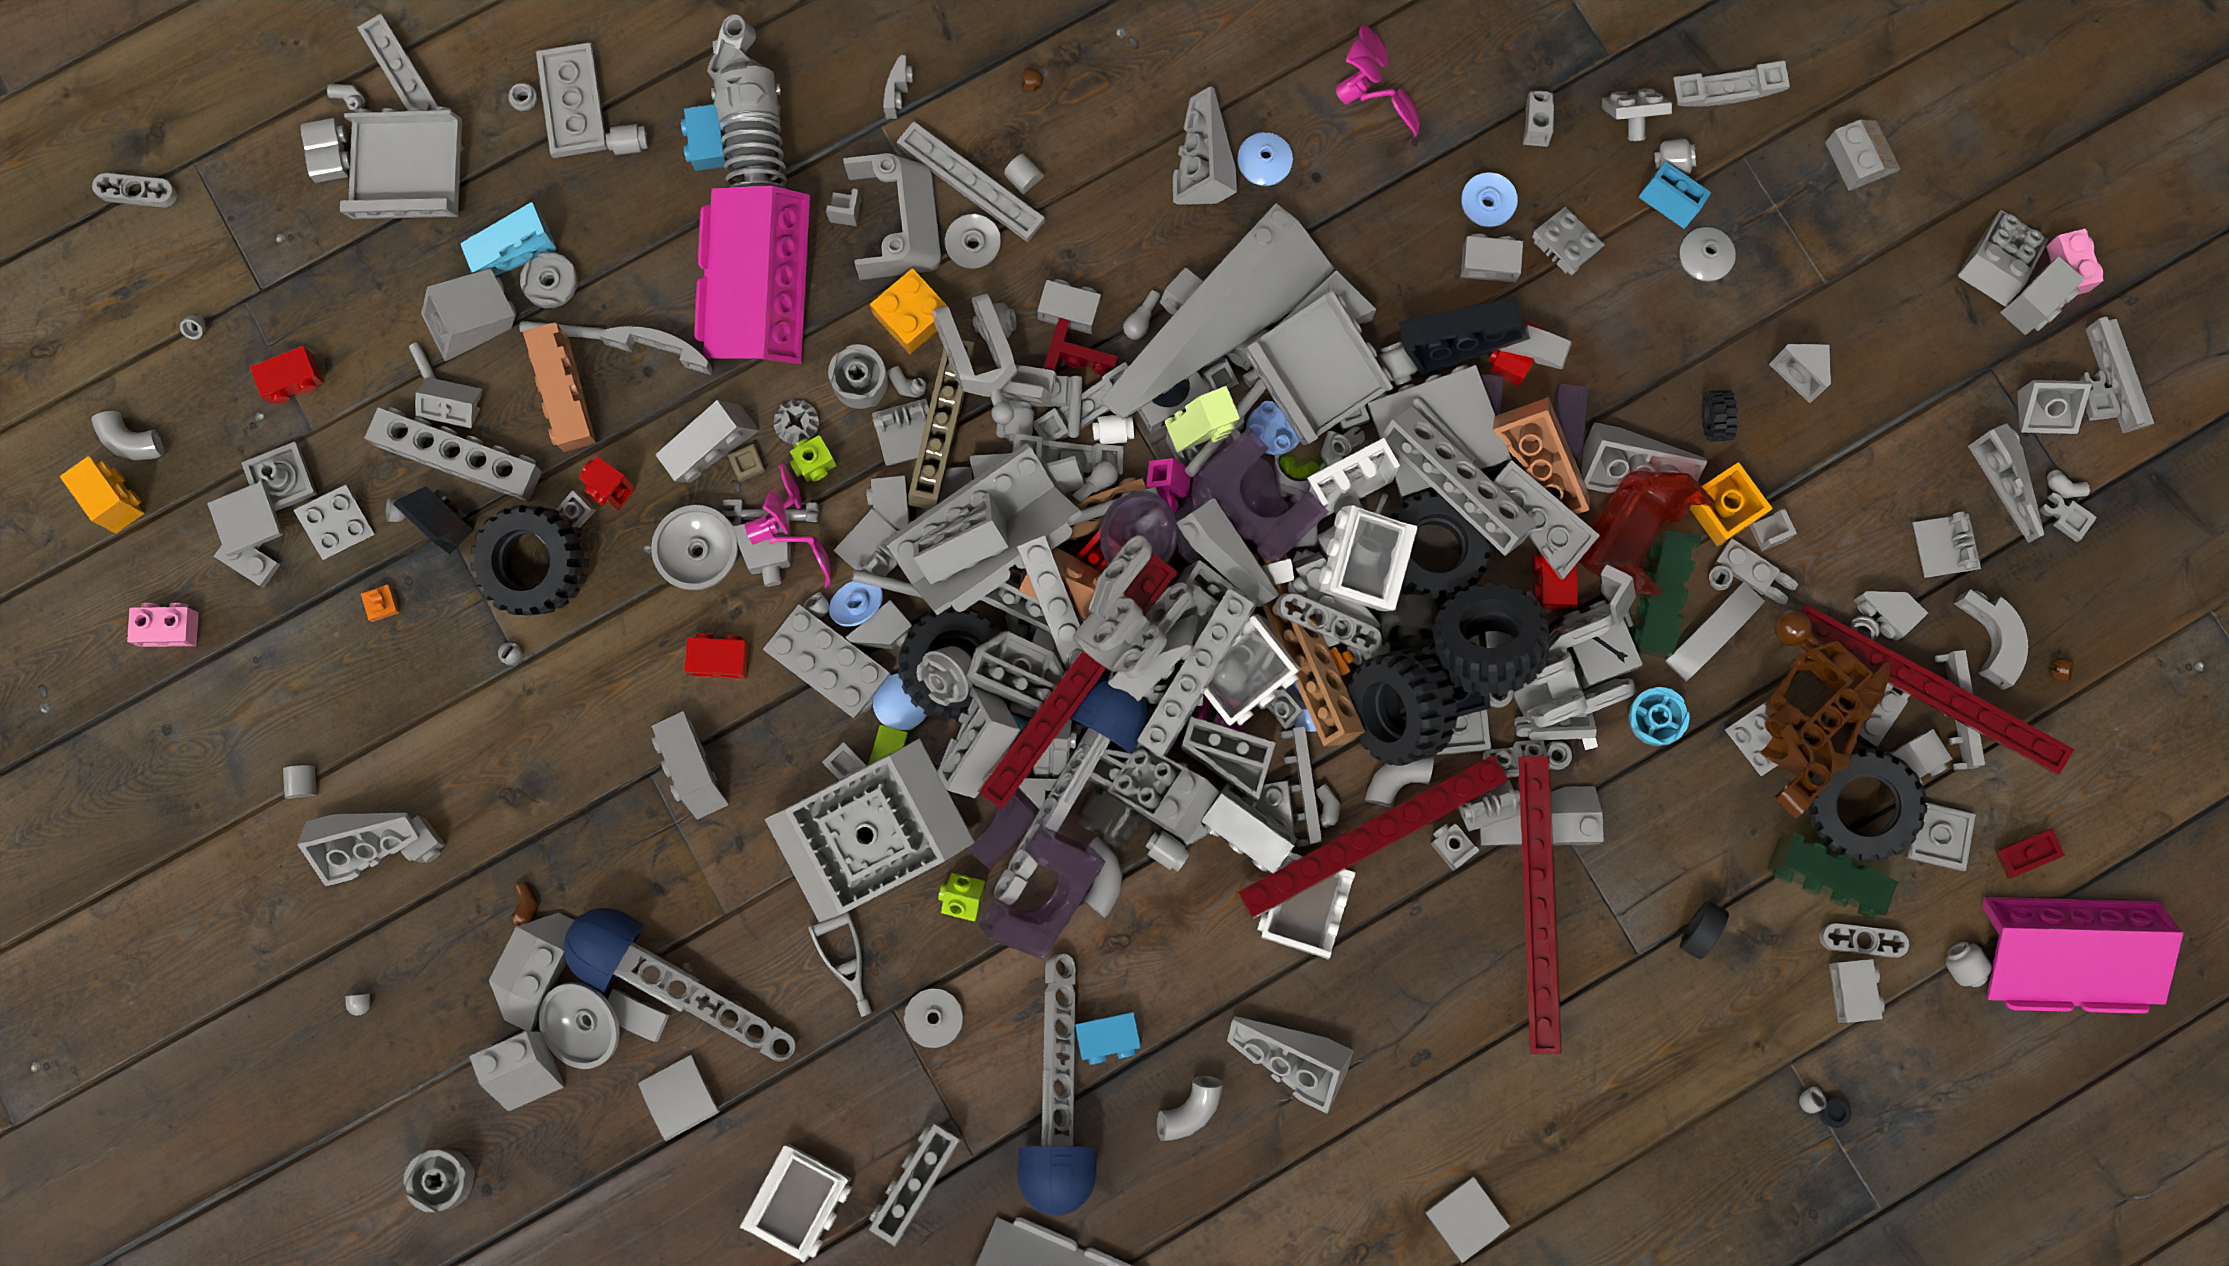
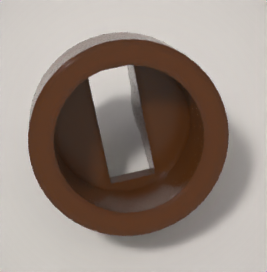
[1022,68,1043,91]
[2050,658,2074,682]

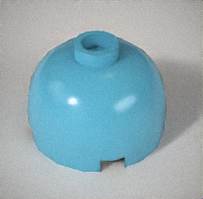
[1628,687,1690,746]

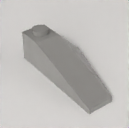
[1581,422,1707,493]
[297,813,420,886]

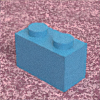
[681,104,727,171]
[1639,161,1711,228]
[1075,1013,1141,1065]

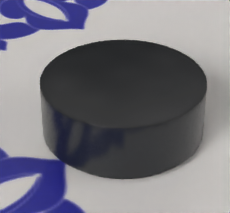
[1819,1097,1851,1128]

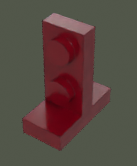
[1043,317,1118,376]

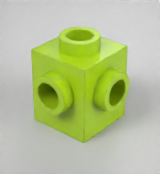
[789,435,837,482]
[938,873,986,922]

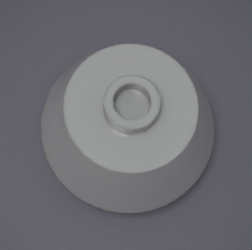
[917,646,973,706]

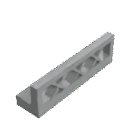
[2085,317,2154,433]

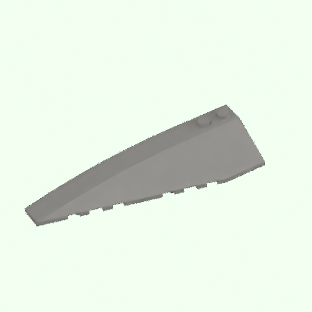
[1100,204,1334,420]

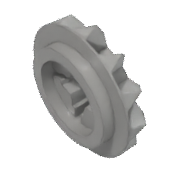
[773,399,819,444]

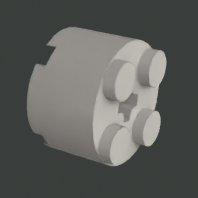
[828,344,889,409]
[404,1149,475,1212]

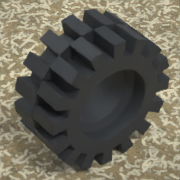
[1701,389,1738,442]

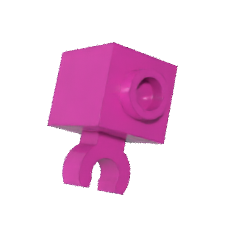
[1146,458,1191,514]

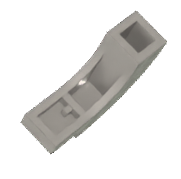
[1954,589,2028,690]

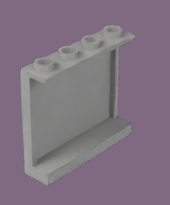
[340,107,462,219]
[1242,291,1393,445]
[1368,365,1512,503]

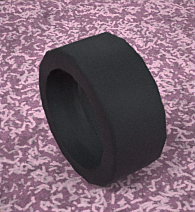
[1680,900,1729,960]

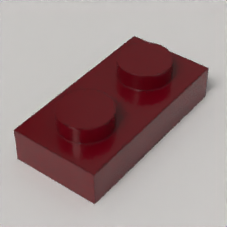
[1995,829,2065,879]

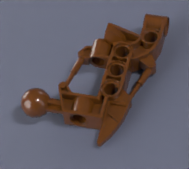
[1760,610,1890,819]

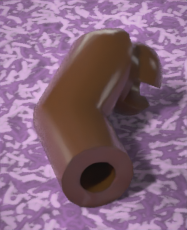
[511,882,538,926]

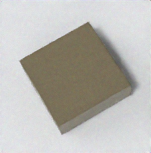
[728,444,766,482]

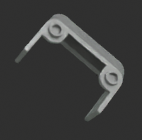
[843,154,941,280]

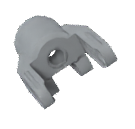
[1073,536,1194,679]
[1513,611,1637,727]

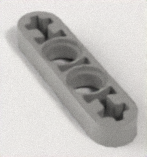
[1275,593,1382,652]

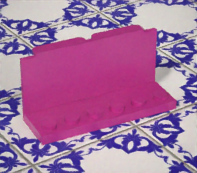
[694,186,810,364]
[1982,897,2184,1013]

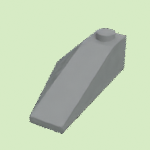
[1173,86,1237,204]
[1968,423,2044,543]
[1176,498,1279,607]
[1480,786,1604,846]
[1227,1016,1354,1114]

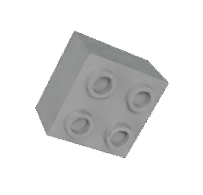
[2000,256,2084,335]

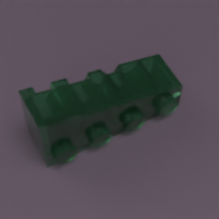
[1631,530,1701,659]
[1767,833,1898,918]

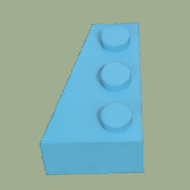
[460,202,558,276]

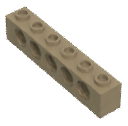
[909,340,974,510]

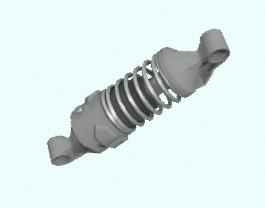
[707,15,787,189]

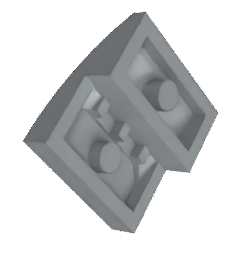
[638,1055,719,1141]

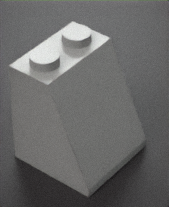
[421,268,516,361]
[469,1032,565,1111]

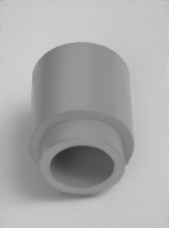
[606,124,648,155]
[1004,401,1034,444]
[1145,831,1191,872]

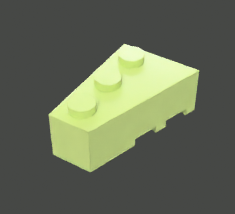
[1165,386,1240,453]

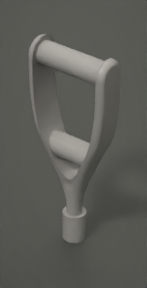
[808,911,872,1017]

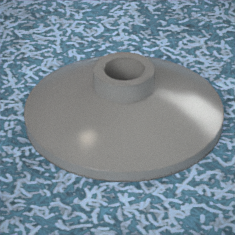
[945,214,1001,269]
[1679,227,1736,281]

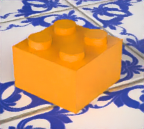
[870,268,950,354]
[60,456,144,533]
[1684,462,1773,547]

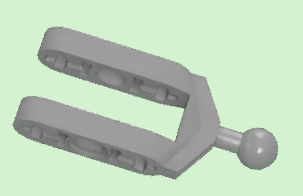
[932,293,1017,425]

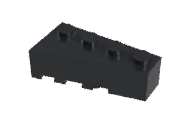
[1399,297,1530,375]

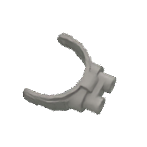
[1274,454,1326,503]

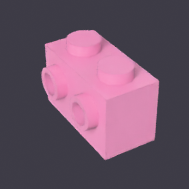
[2046,229,2104,295]
[127,603,199,647]

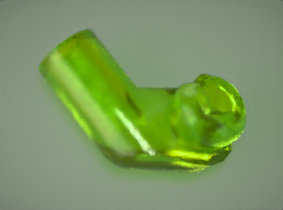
[1279,456,1319,480]

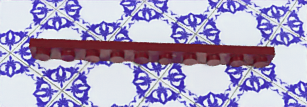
[977,554,1177,809]
[1801,604,2075,776]
[1238,755,1508,920]
[1518,756,1562,1054]

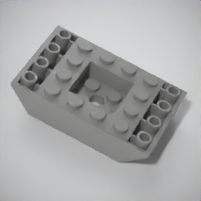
[765,738,975,923]

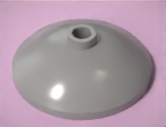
[651,505,738,590]
[539,982,619,1069]

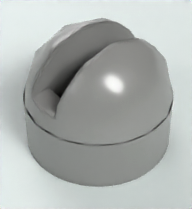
[180,314,206,339]
[386,499,406,522]
[1709,566,1733,590]
[804,592,829,618]
[498,642,523,666]
[345,994,370,1015]
[1799,1087,1827,1114]

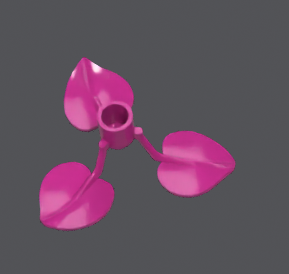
[1336,24,1419,137]
[745,463,831,588]

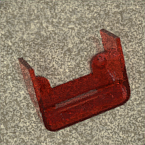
[1579,471,1715,596]

